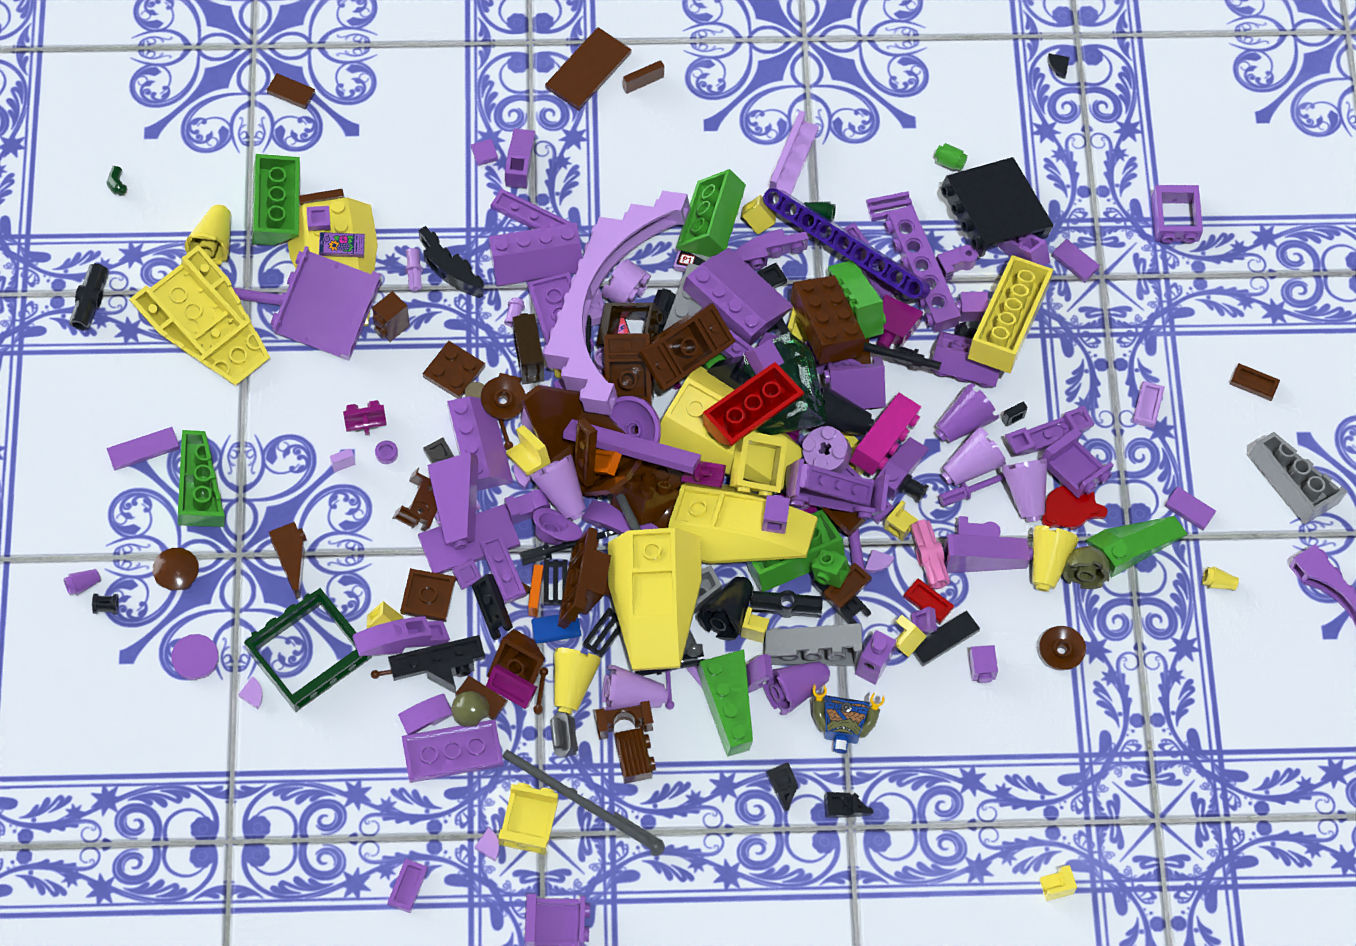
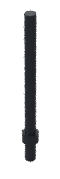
[863,342,942,371]

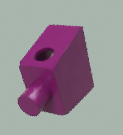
[876,294,924,348]

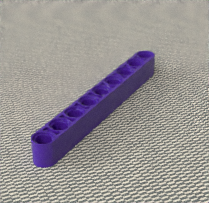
[763,188,930,299]

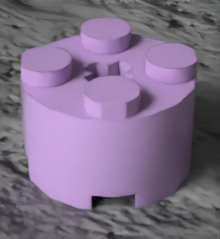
[601,258,652,303]
[802,426,852,473]

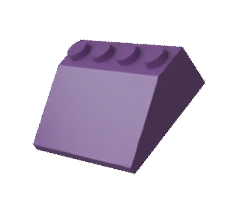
[683,248,793,346]

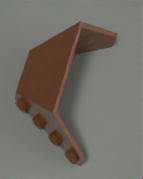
[521,385,643,498]

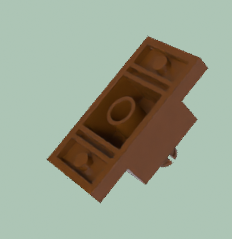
[639,303,736,391]
[604,333,654,406]
[557,527,612,629]

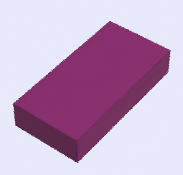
[486,664,538,709]

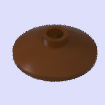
[481,376,525,420]
[1039,626,1086,670]

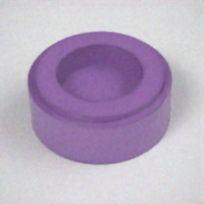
[375,440,398,464]

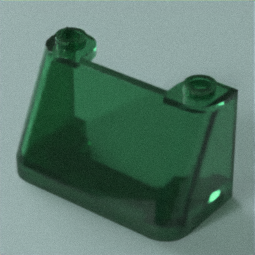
[743,332,827,435]

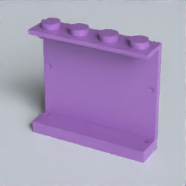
[270,246,382,361]

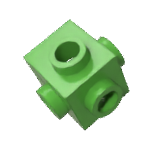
[811,549,850,588]

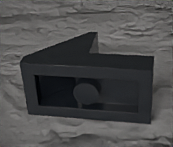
[707,356,751,390]
[425,654,474,693]

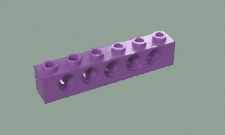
[884,205,961,333]

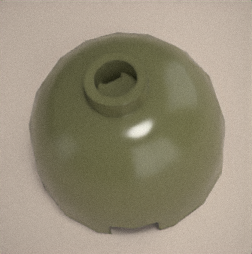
[1063,546,1110,589]

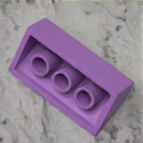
[489,222,582,287]
[447,396,513,491]

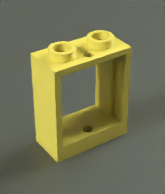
[729,432,788,497]

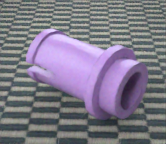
[504,297,525,327]

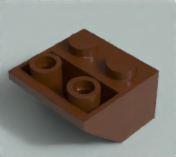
[611,471,680,525]

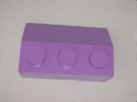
[930,331,1000,387]

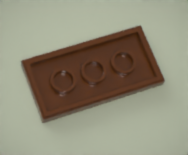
[545,27,632,111]

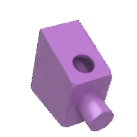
[855,630,897,685]

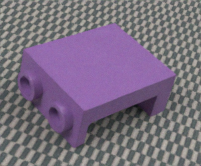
[824,357,886,409]
[1041,428,1114,498]
[525,894,590,946]

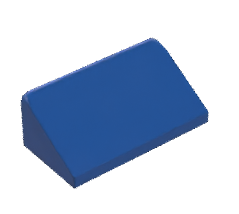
[531,614,582,644]

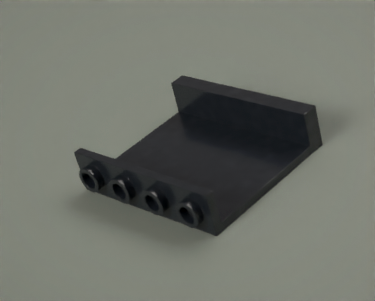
[940,157,1054,257]

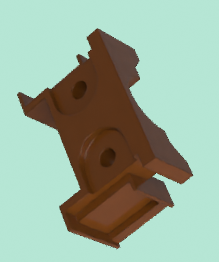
[392,467,438,532]
[595,701,654,740]

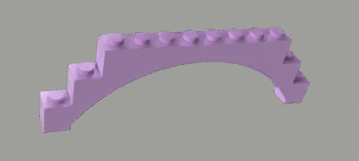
[543,191,690,415]

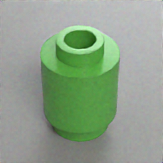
[934,143,968,171]

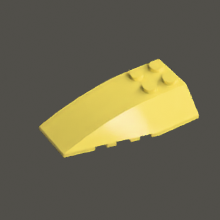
[287,197,378,326]
[129,245,270,386]

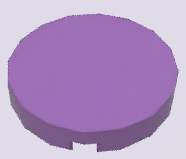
[171,634,219,680]

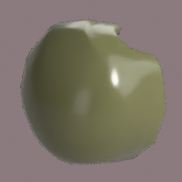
[451,691,490,727]

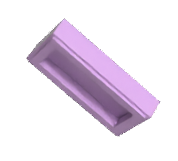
[1132,381,1165,429]

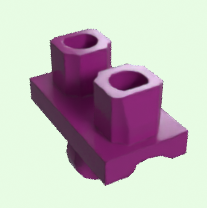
[343,400,387,436]
[681,461,726,488]

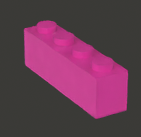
[850,392,922,476]

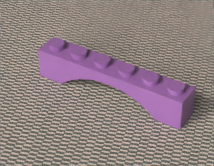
[1289,544,1356,627]

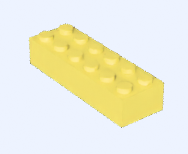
[968,255,1054,373]

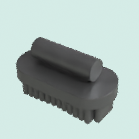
[550,712,579,758]

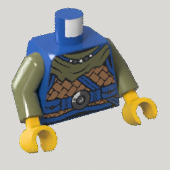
[812,684,885,754]

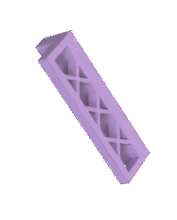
[769,110,819,197]

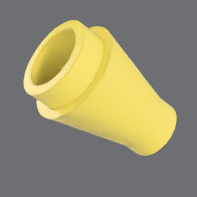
[1202,566,1239,591]

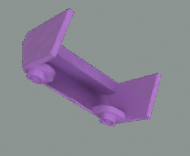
[786,459,890,519]

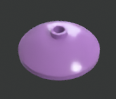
[609,396,661,462]

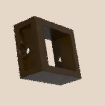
[597,303,663,348]
[512,313,544,385]

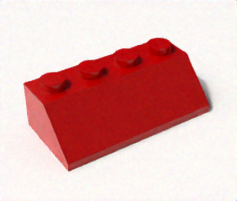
[703,362,804,446]

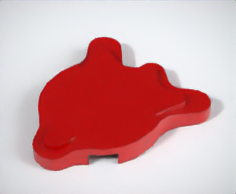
[1041,485,1108,530]

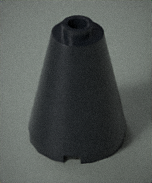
[809,386,874,435]
[697,577,754,641]

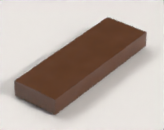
[574,418,597,487]

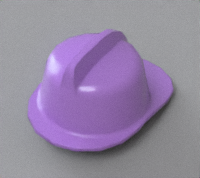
[532,508,582,545]

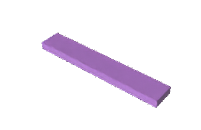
[563,419,701,474]

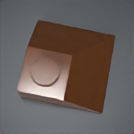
[487,629,545,684]

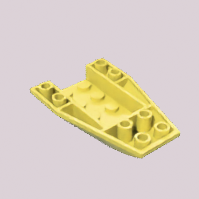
[659,366,803,490]
[669,483,818,564]
[608,528,702,671]

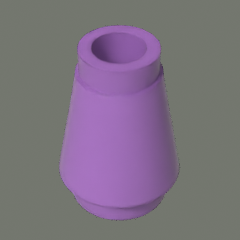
[63,569,101,595]

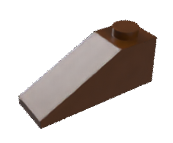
[269,521,307,600]

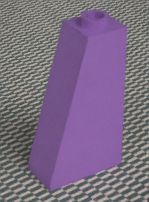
[427,452,478,549]
[943,534,1033,573]

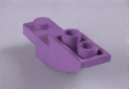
[734,228,808,270]
[353,616,450,656]

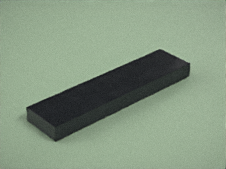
[388,635,485,681]

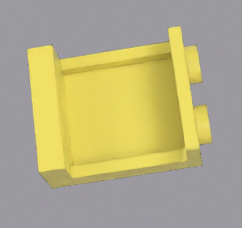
[498,783,559,855]

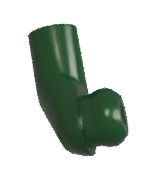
[107,166,127,196]

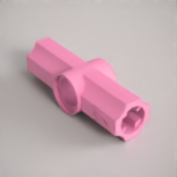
[910,519,950,590]

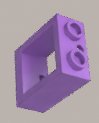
[1152,185,1203,243]

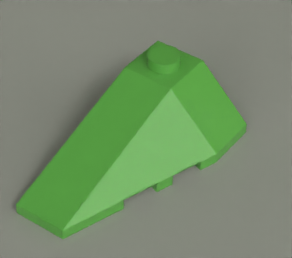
[1086,516,1187,578]

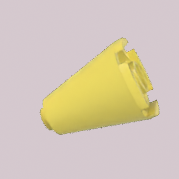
[185,205,231,266]
[1032,525,1079,592]
[554,647,601,715]

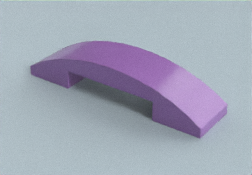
[1005,406,1095,455]
[581,500,660,535]

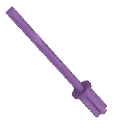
[938,459,1040,507]

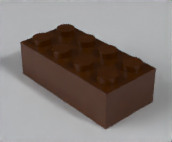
[790,275,865,364]

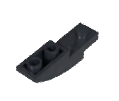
[418,226,484,298]

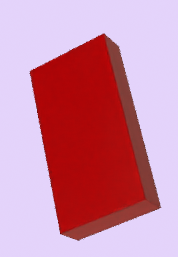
[903,578,955,625]

